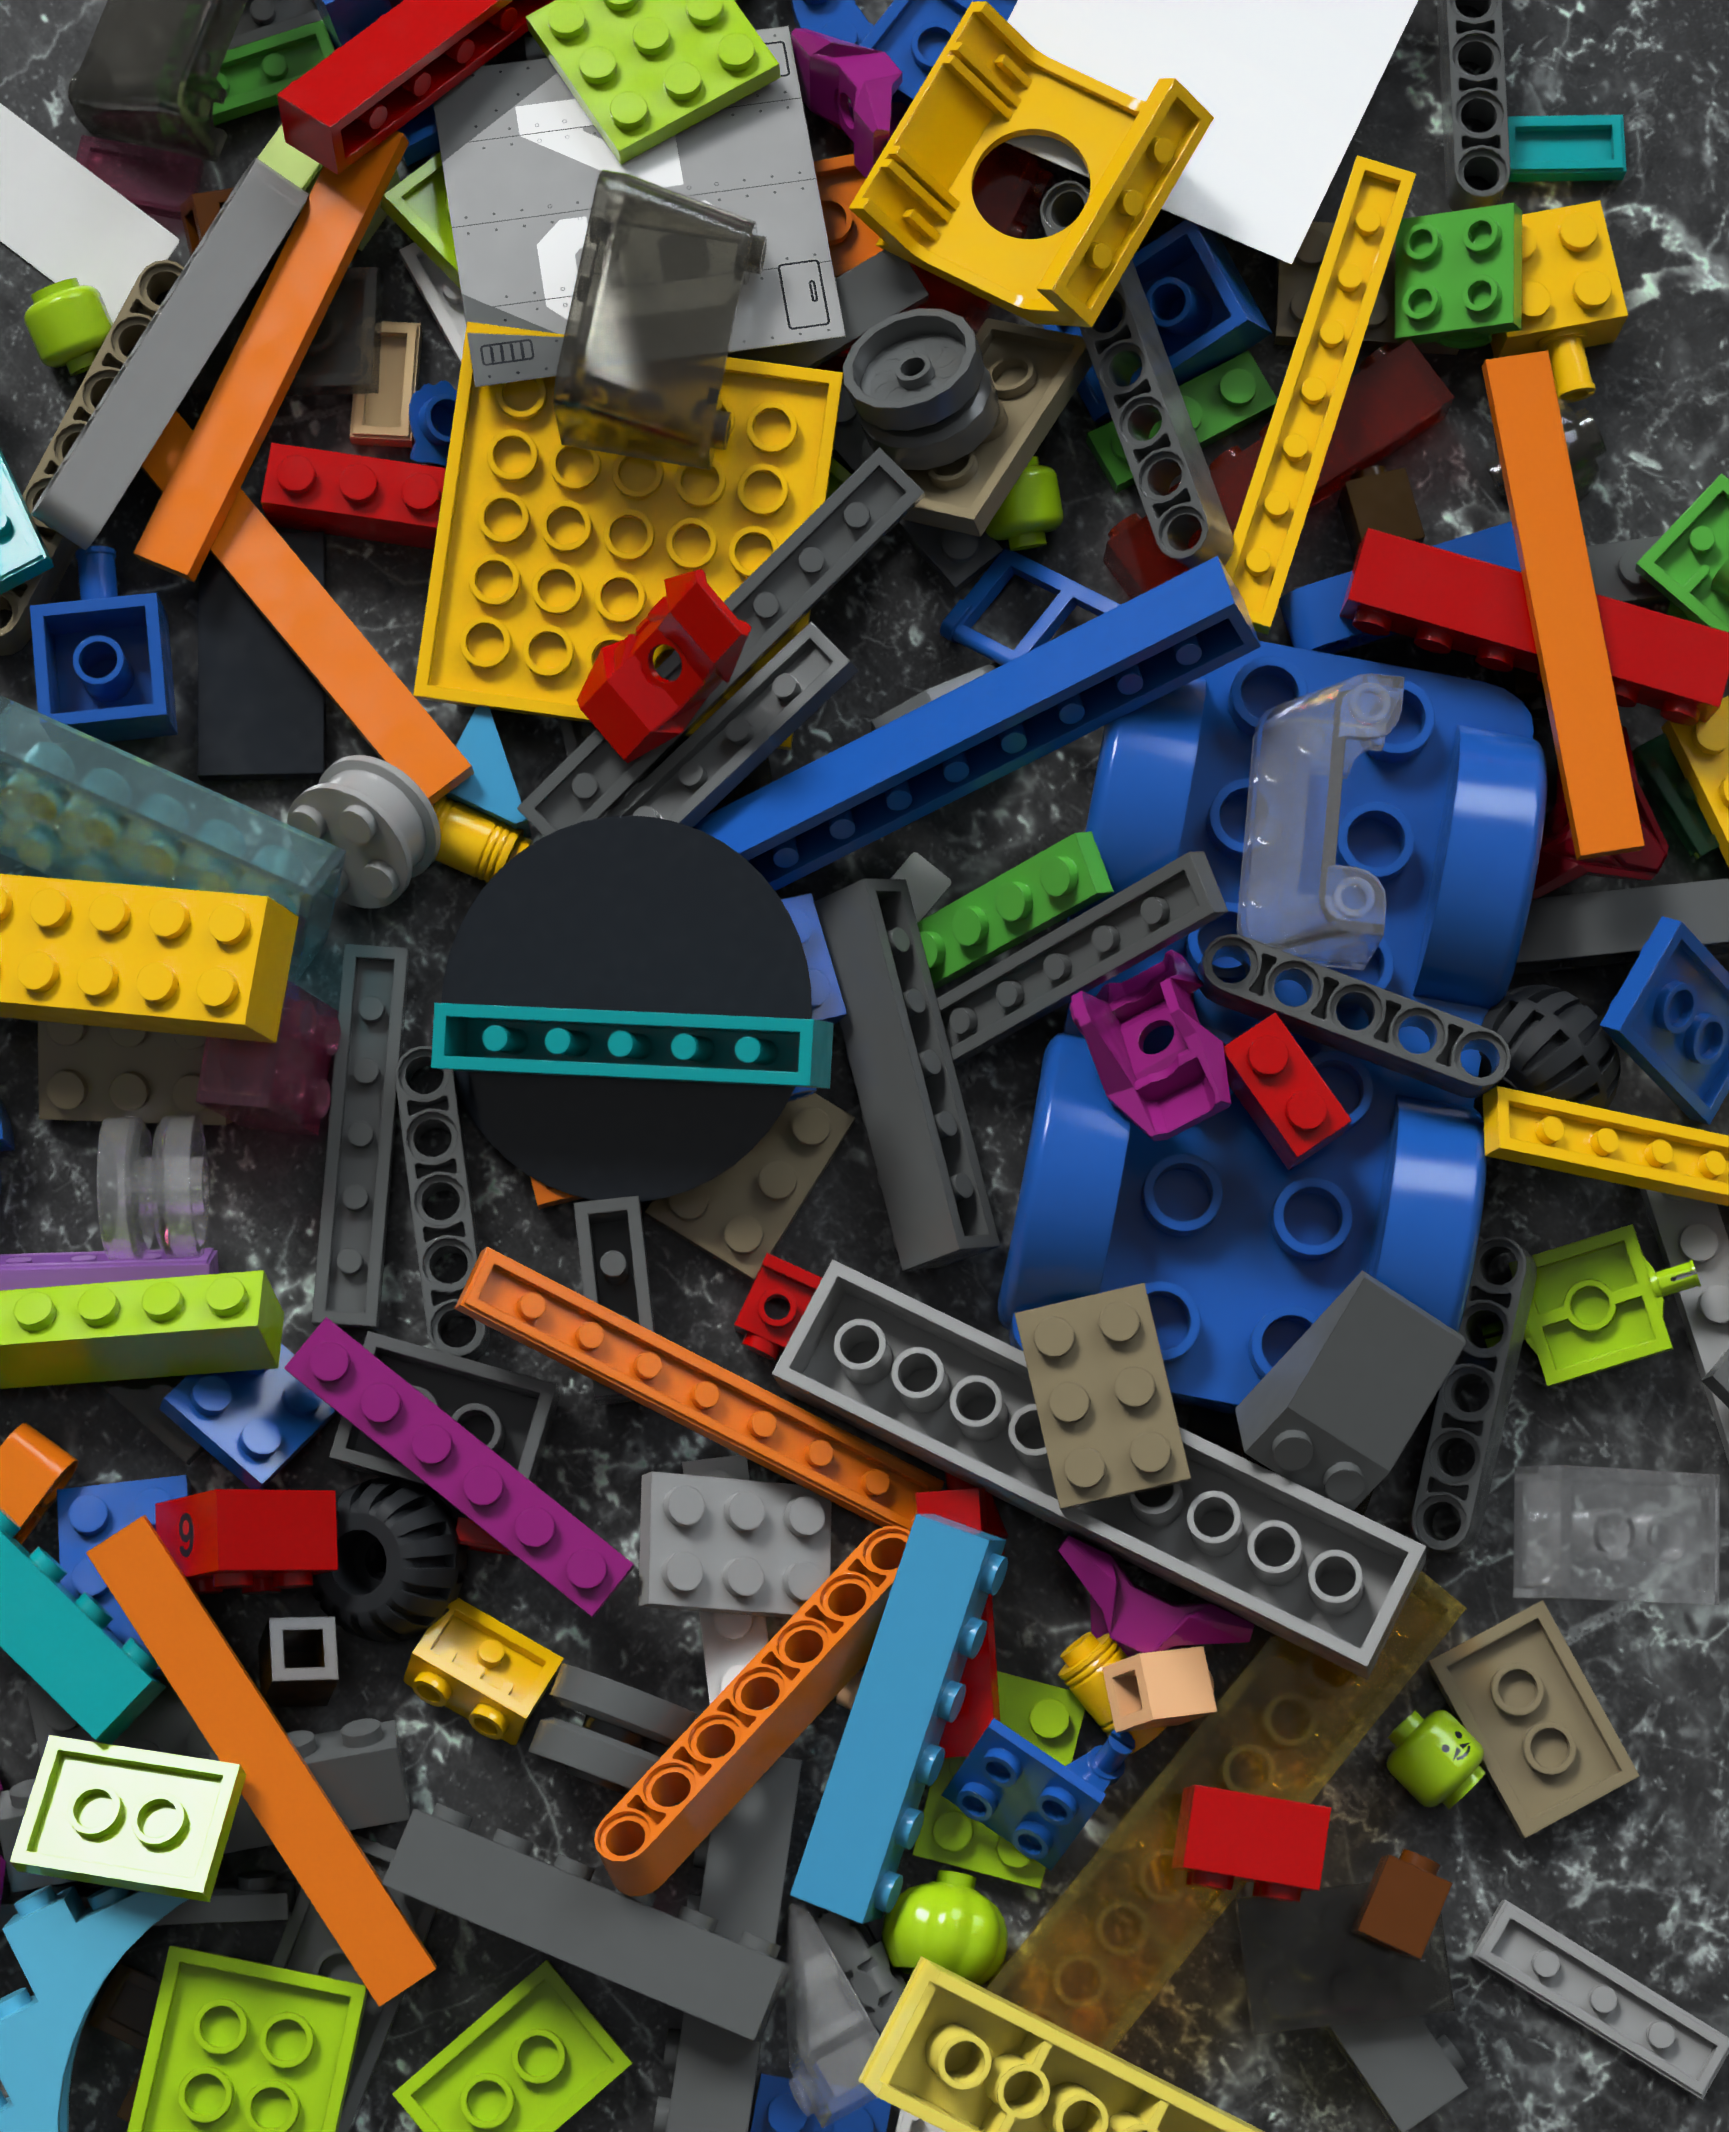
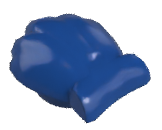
[408,380,457,467]

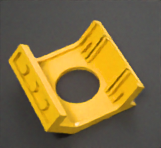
[849,1,1214,328]

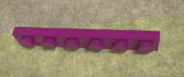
[284,1317,635,1618]

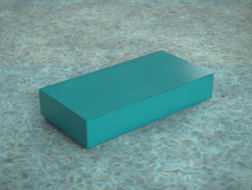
[1508,115,1627,182]

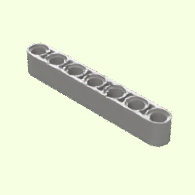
[31,158,309,550]

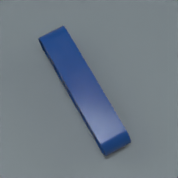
[1278,521,1521,654]

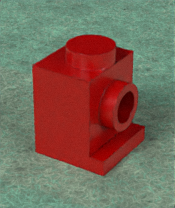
[734,1253,822,1361]

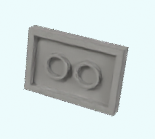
[638,1471,832,1618]

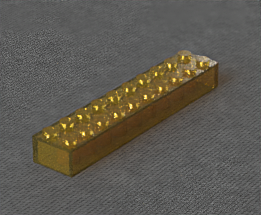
[983,1571,1467,2053]

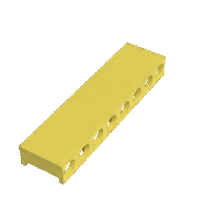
[858,1956,1265,2132]

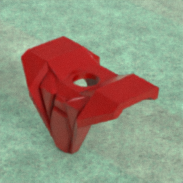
[577,569,752,763]

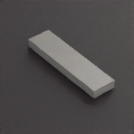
[1469,1900,1729,2100]

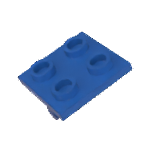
[941,1718,1135,1871]

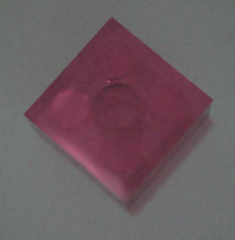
[195,980,341,1136]

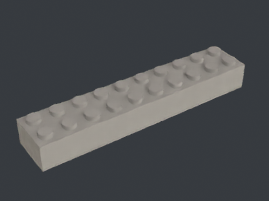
[772,1259,1426,1680]

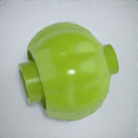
[881,1870,1008,1986]

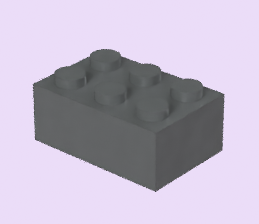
[329,1331,561,1493]

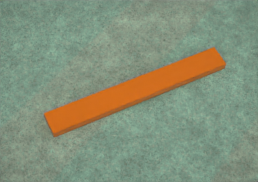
[133,131,409,582]
[1482,350,1645,860]
[140,411,474,805]
[454,1247,944,1531]
[86,1515,437,2007]

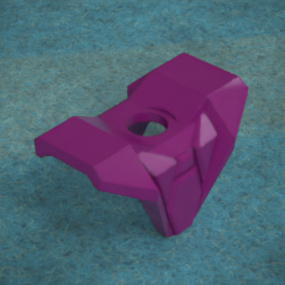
[791,28,909,179]
[1069,950,1231,1141]
[1058,1533,1254,1657]

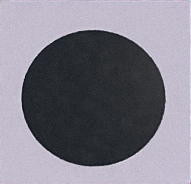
[441,815,812,1202]

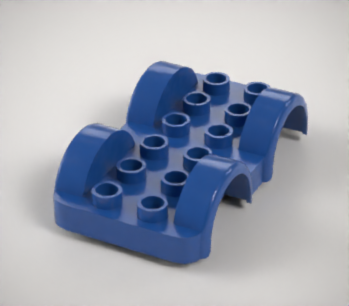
[997,641,1547,1415]

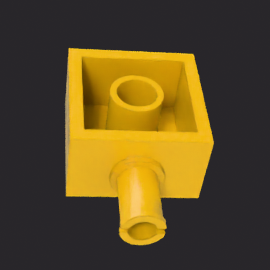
[1490,200,1628,403]

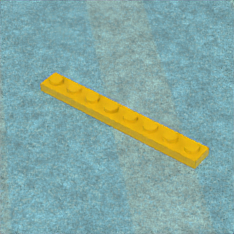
[1224,155,1416,635]

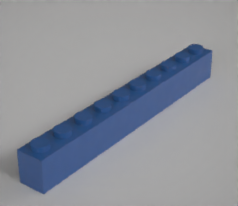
[693,556,1261,891]

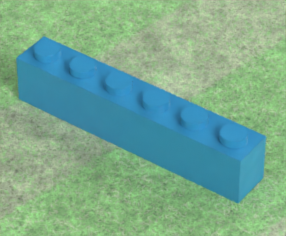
[790,1514,1008,1924]

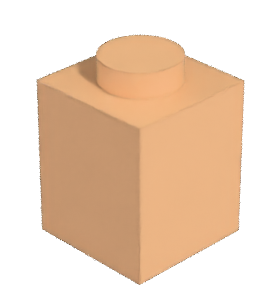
[1102,1646,1217,1733]

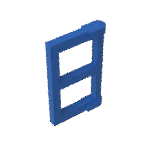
[940,547,1121,665]

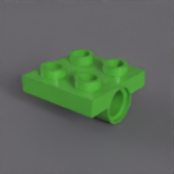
[1395,203,1522,349]
[1635,473,1729,632]

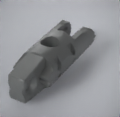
[814,1910,907,2045]

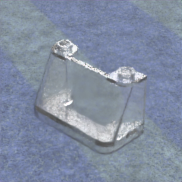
[1236,673,1405,970]

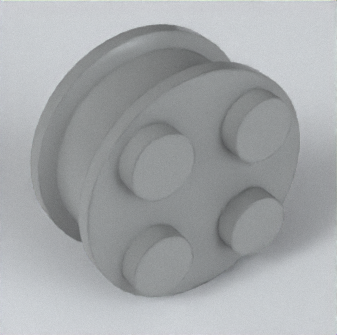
[287,755,441,909]

